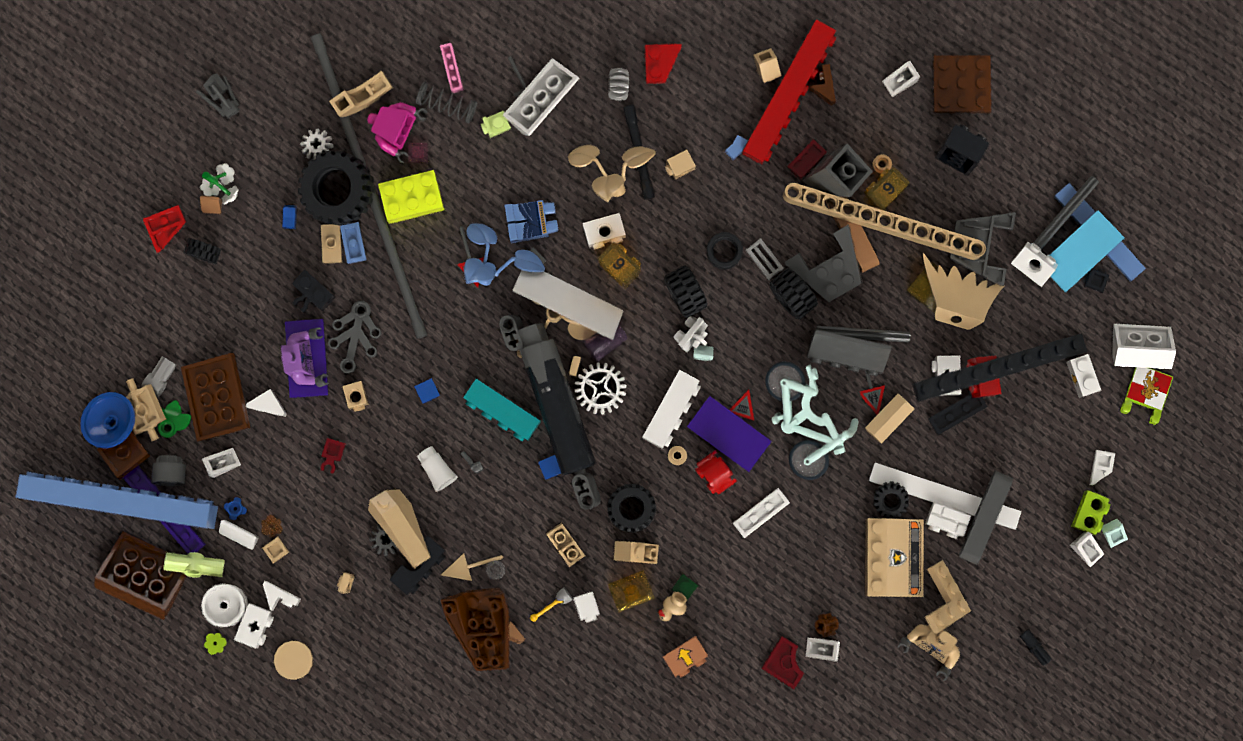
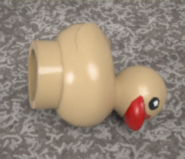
[658,592,687,622]

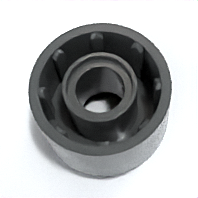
[151,455,186,486]

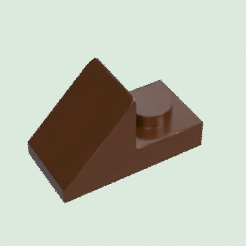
[809,64,836,105]

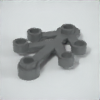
[328,301,382,374]

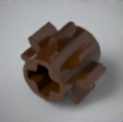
[815,613,839,638]

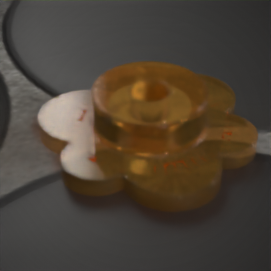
[261,515,283,537]

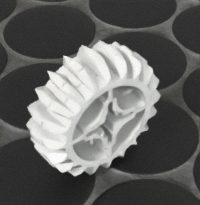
[575,363,626,415]

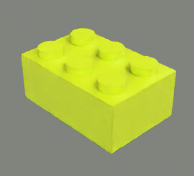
[378,170,444,224]

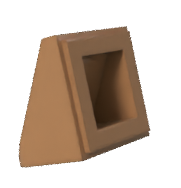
[200,196,222,214]
[509,622,525,644]

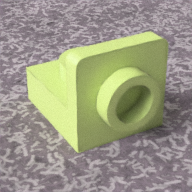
[480,111,511,138]

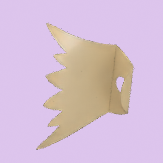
[923,253,1004,330]

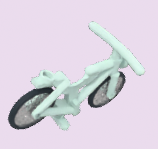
[765,361,859,480]

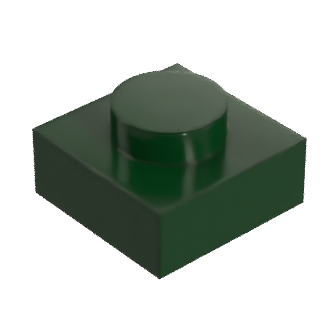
[671,574,698,600]

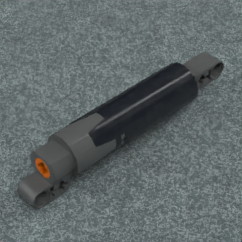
[499,315,601,510]

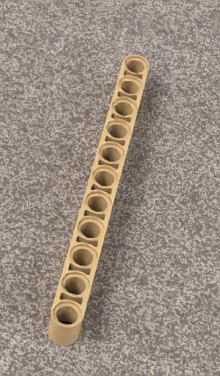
[783,183,986,260]

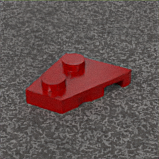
[645,44,682,84]
[143,205,186,253]

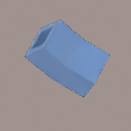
[725,135,748,160]

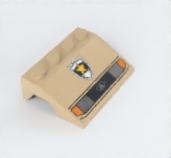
[865,518,924,597]

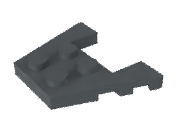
[949,212,1016,287]
[784,224,862,302]

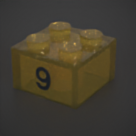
[863,167,910,210]
[597,242,641,289]

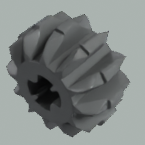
[369,525,398,556]

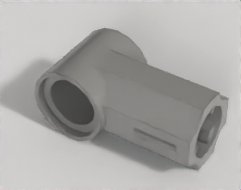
[141,356,177,397]

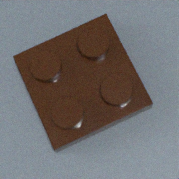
[97,431,150,480]

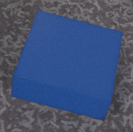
[414,378,440,404]
[538,455,561,480]

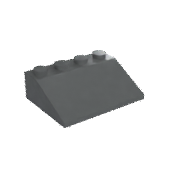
[806,330,892,376]

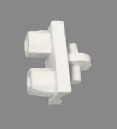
[674,316,708,353]

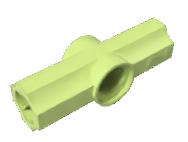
[164,552,225,577]

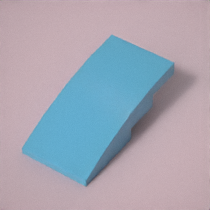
[1039,210,1124,292]

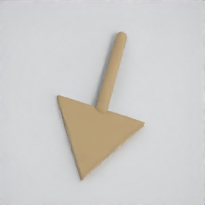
[441,554,503,581]

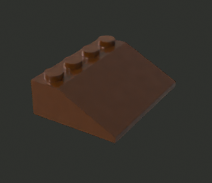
[94,531,187,620]

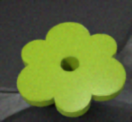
[204,633,227,655]

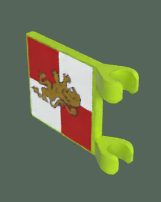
[1120,367,1173,425]

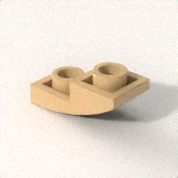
[546,522,585,567]

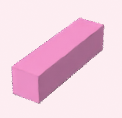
[440,43,463,93]

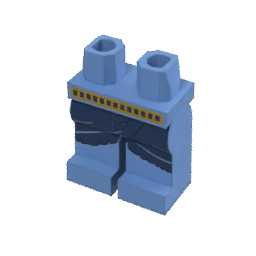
[505,200,558,243]

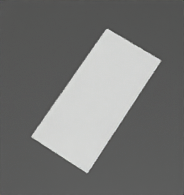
[513,270,623,340]

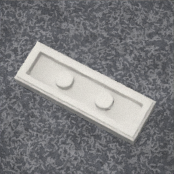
[733,488,790,538]

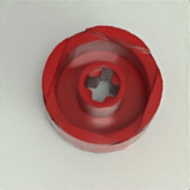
[695,450,737,495]

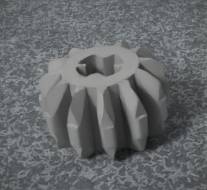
[608,68,629,101]

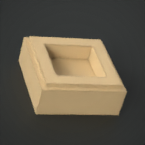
[569,356,581,377]
[262,537,289,563]

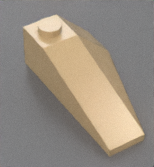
[368,489,430,568]

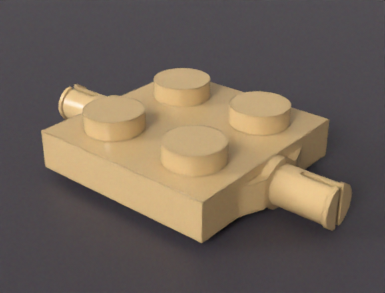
[126,378,166,441]

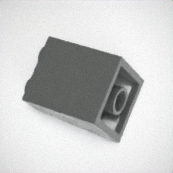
[803,144,873,197]

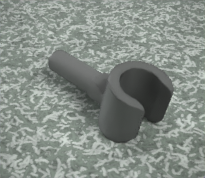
[461,451,484,474]

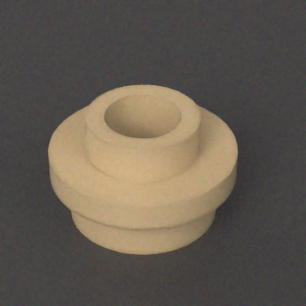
[873,155,892,174]
[668,446,687,465]

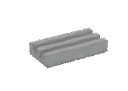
[745,238,784,280]

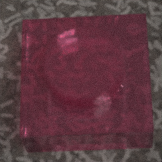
[408,143,428,163]

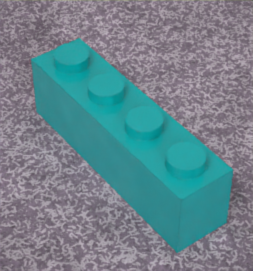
[463,379,541,442]

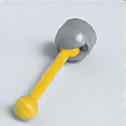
[530,587,573,622]

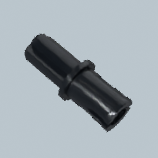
[1019,629,1051,666]

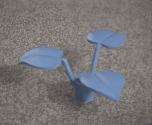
[464,223,545,286]

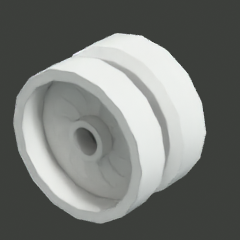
[201,584,248,627]

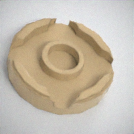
[274,641,313,680]

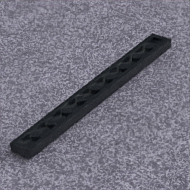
[912,333,1087,402]

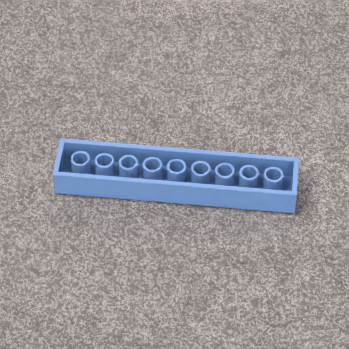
[16,472,218,529]

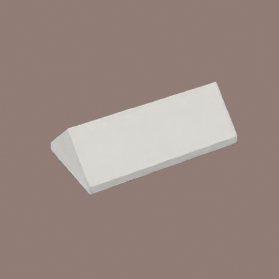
[503,58,579,136]

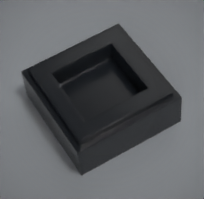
[1084,268,1110,293]

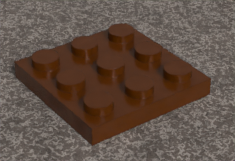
[933,55,991,113]

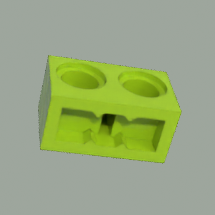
[1071,490,1110,535]

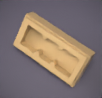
[321,224,342,264]
[337,573,355,593]

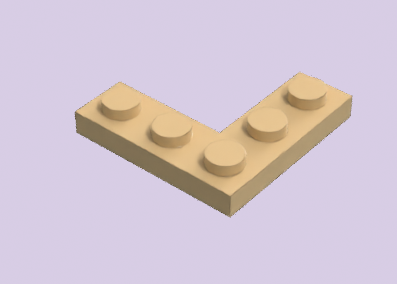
[925,560,971,634]

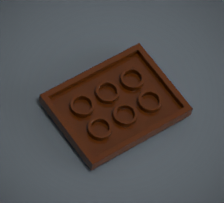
[181,353,251,442]

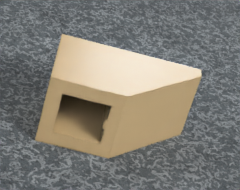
[614,541,659,564]

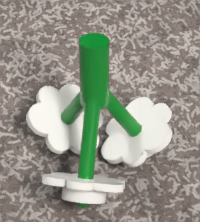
[200,163,239,204]

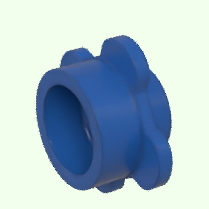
[224,497,247,520]

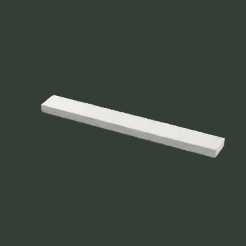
[869,463,1022,530]

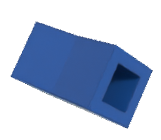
[282,205,297,229]

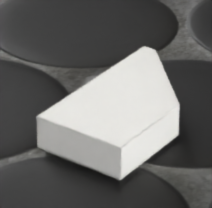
[1089,450,1115,485]

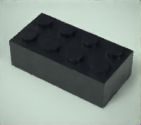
[935,124,990,176]

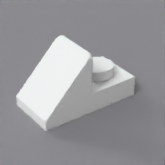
[263,581,301,611]

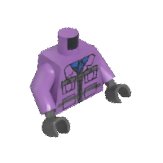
[281,327,329,387]

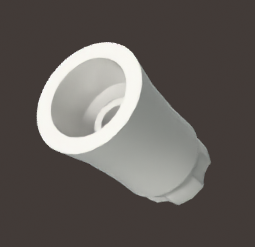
[417,446,458,492]

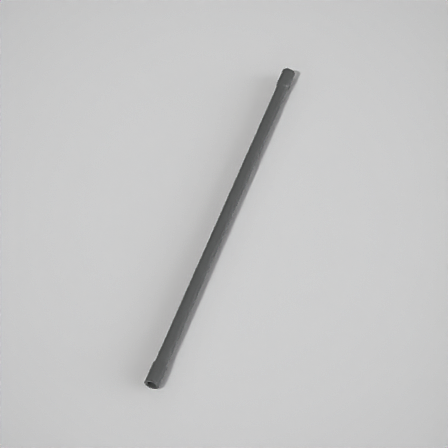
[310,34,427,339]

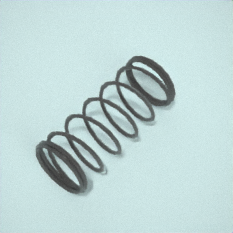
[416,81,477,124]

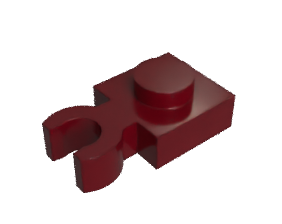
[321,438,346,474]

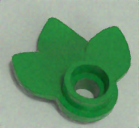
[157,400,191,438]

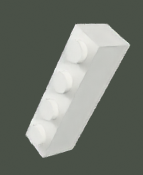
[642,370,701,449]

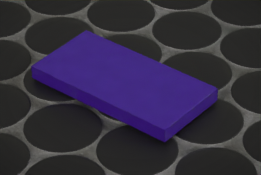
[285,319,329,398]
[687,396,772,472]

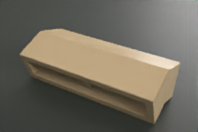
[865,394,914,444]

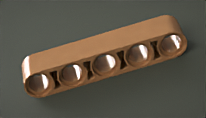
[825,196,880,273]

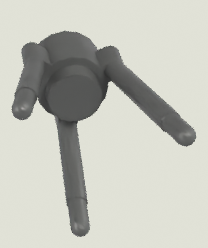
[196,76,240,119]

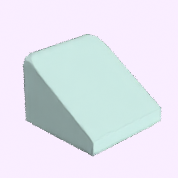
[693,345,714,361]
[1101,519,1128,548]

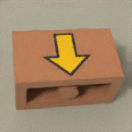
[663,636,708,678]

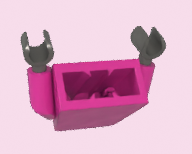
[367,102,428,163]

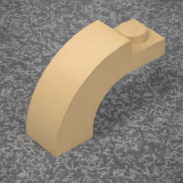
[329,71,393,117]

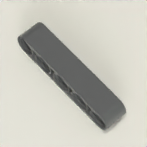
[958,470,1013,565]

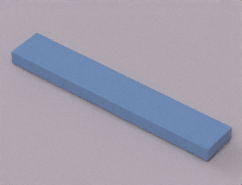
[1054,183,1146,282]

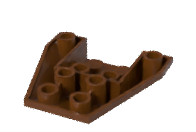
[440,588,509,671]

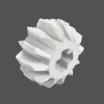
[300,129,333,160]

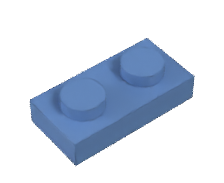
[340,222,367,264]

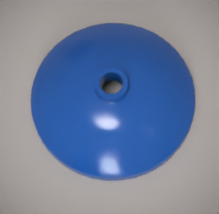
[81,392,135,448]

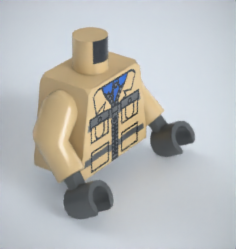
[898,624,960,681]

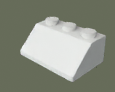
[1112,324,1176,369]

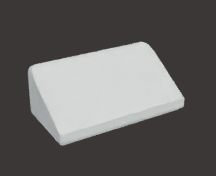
[219,520,259,550]

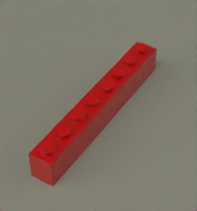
[742,20,837,165]

